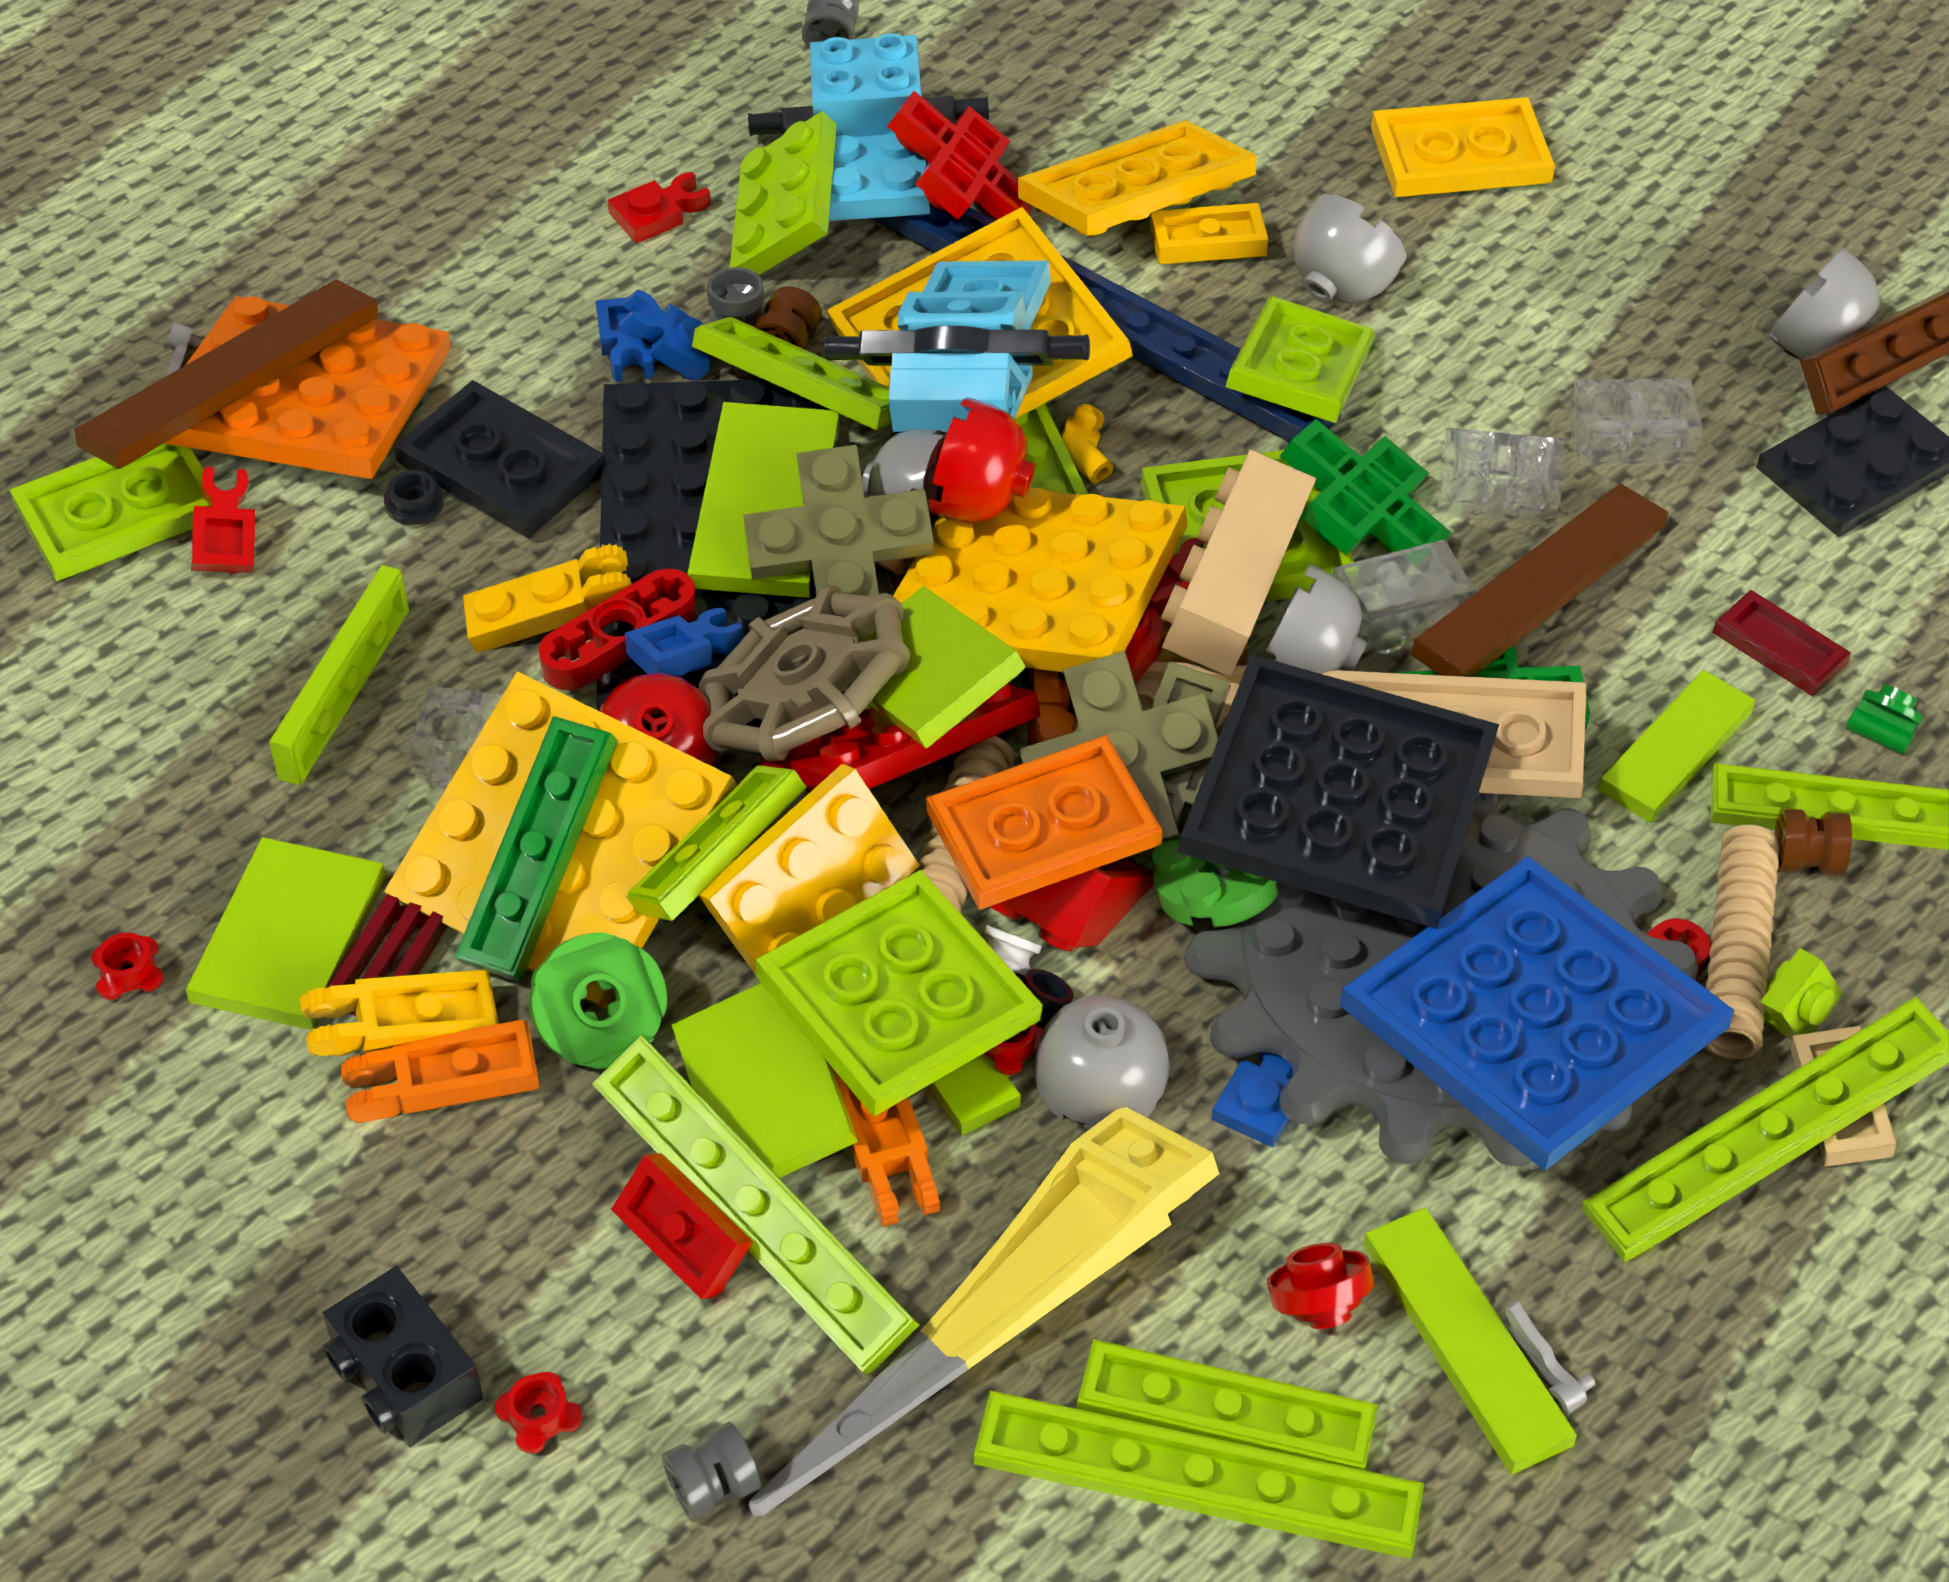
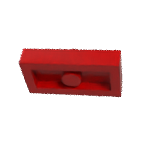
[611,1153,753,1300]

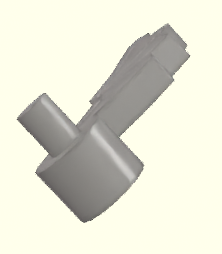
[165,322,203,377]
[1506,1301,1595,1417]

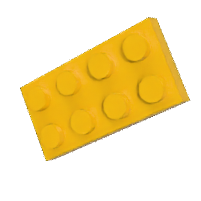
[1018,120,1257,236]

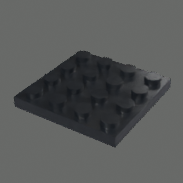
[1178,654,1499,929]

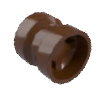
[755,286,822,350]
[1774,807,1852,877]

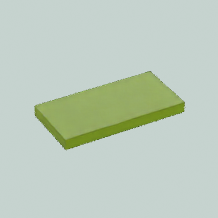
[687,402,840,598]

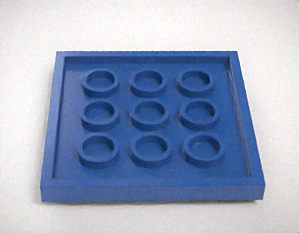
[1340,856,1734,1171]

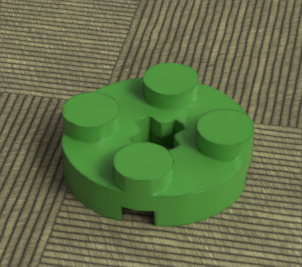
[1152,836,1279,927]
[529,933,667,1069]

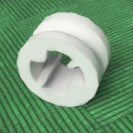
[984,925,1042,975]

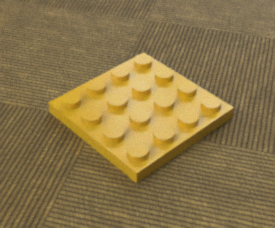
[827,207,1133,419]
[893,488,1188,672]
[384,671,738,1009]

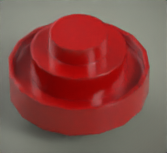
[1267,1243,1375,1329]

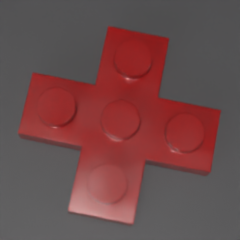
[887,91,1034,220]

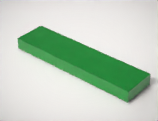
[455,716,618,982]

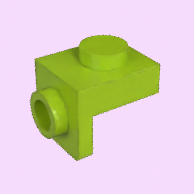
[1760,948,1843,1039]

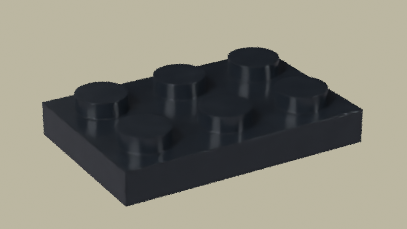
[394,380,606,539]
[1756,385,1949,537]

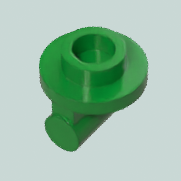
[1846,684,1923,755]

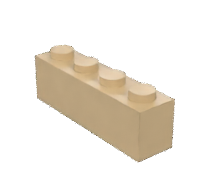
[1161,450,1316,677]

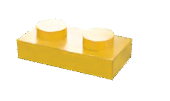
[1150,203,1269,265]

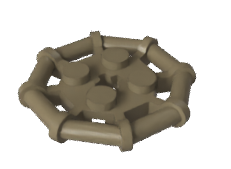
[699,586,911,762]

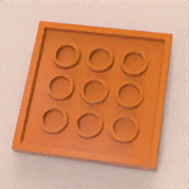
[165,296,450,479]

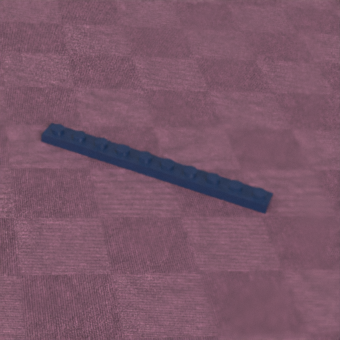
[872,202,1341,441]

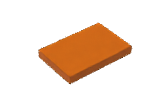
[926,735,1163,910]

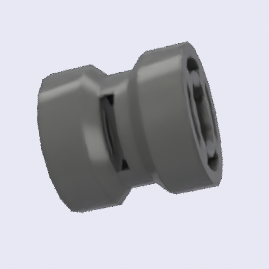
[802,0,859,49]
[707,267,764,327]
[661,1421,761,1522]

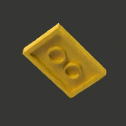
[1371,97,1555,197]
[698,764,920,974]

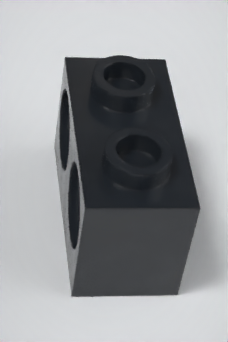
[322,1265,484,1448]

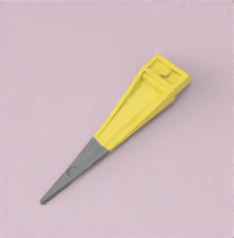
[748,1107,1219,1516]

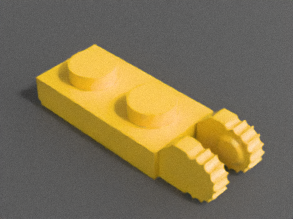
[463,543,631,652]
[299,969,499,1057]

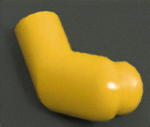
[1061,404,1114,485]

